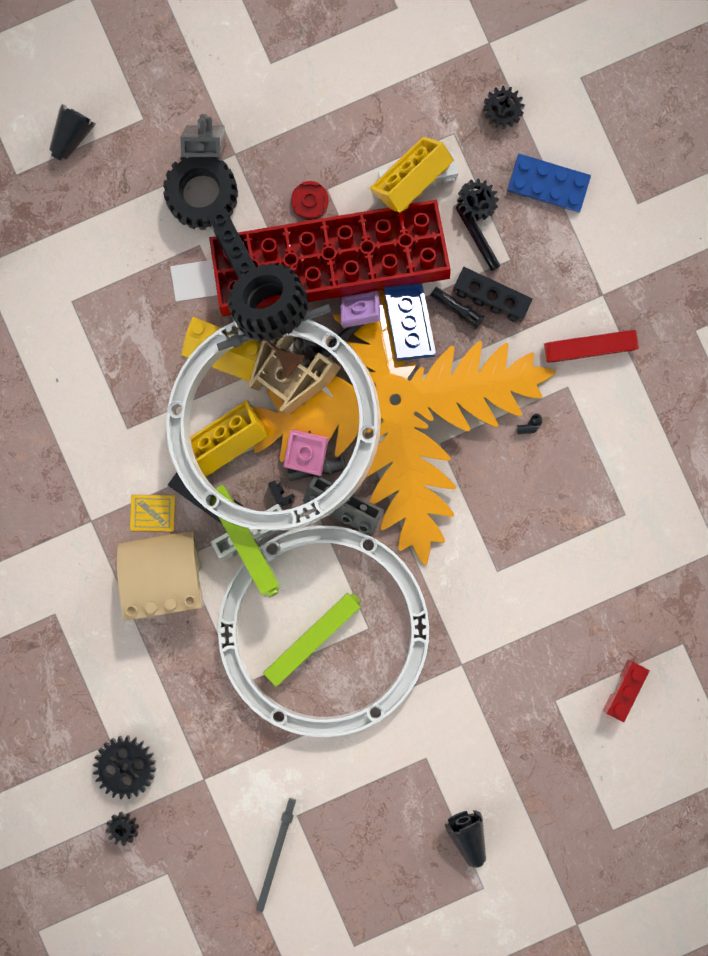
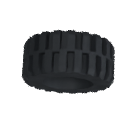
[163,157,238,230]
[228,263,309,341]

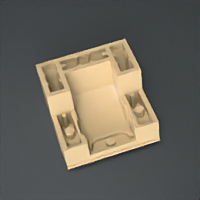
[117,531,204,621]

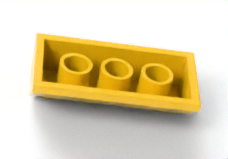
[369,136,454,213]
[181,317,262,382]
[190,400,268,477]

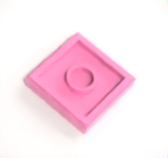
[284,429,329,476]

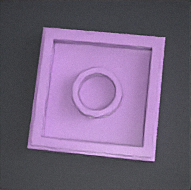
[341,291,381,328]

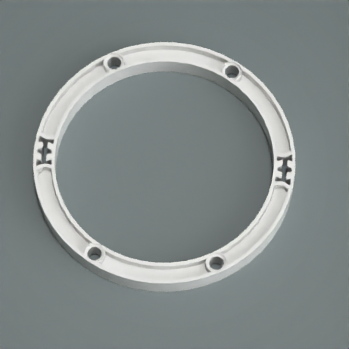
[166,320,381,531]
[218,525,429,737]

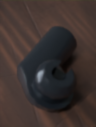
[517,414,542,434]

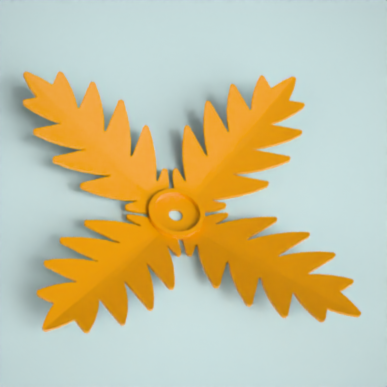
[252,290,556,565]

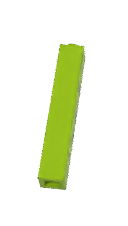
[210,484,282,598]
[263,592,361,687]

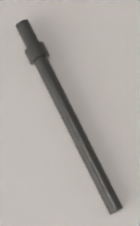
[217,304,331,351]
[256,798,296,912]

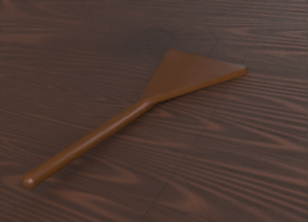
[263,339,305,379]

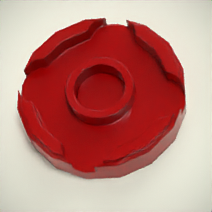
[291,181,329,220]

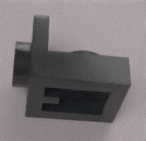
[268,480,295,507]

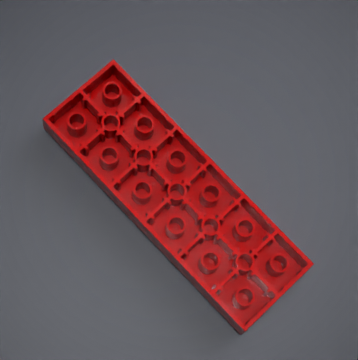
[209,199,451,317]

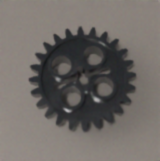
[93,735,157,800]

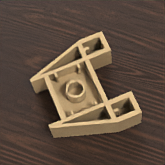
[248,335,341,414]

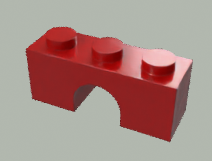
[602,659,650,722]

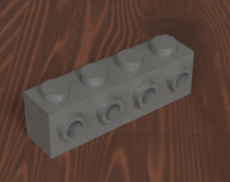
[303,475,384,536]

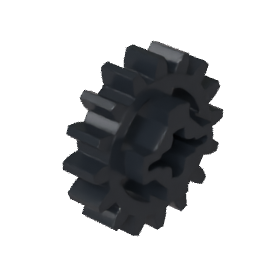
[483,86,525,129]
[457,178,499,221]

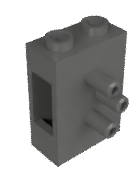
[180,114,225,157]

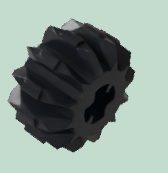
[105,812,139,846]

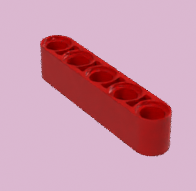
[544,330,639,363]

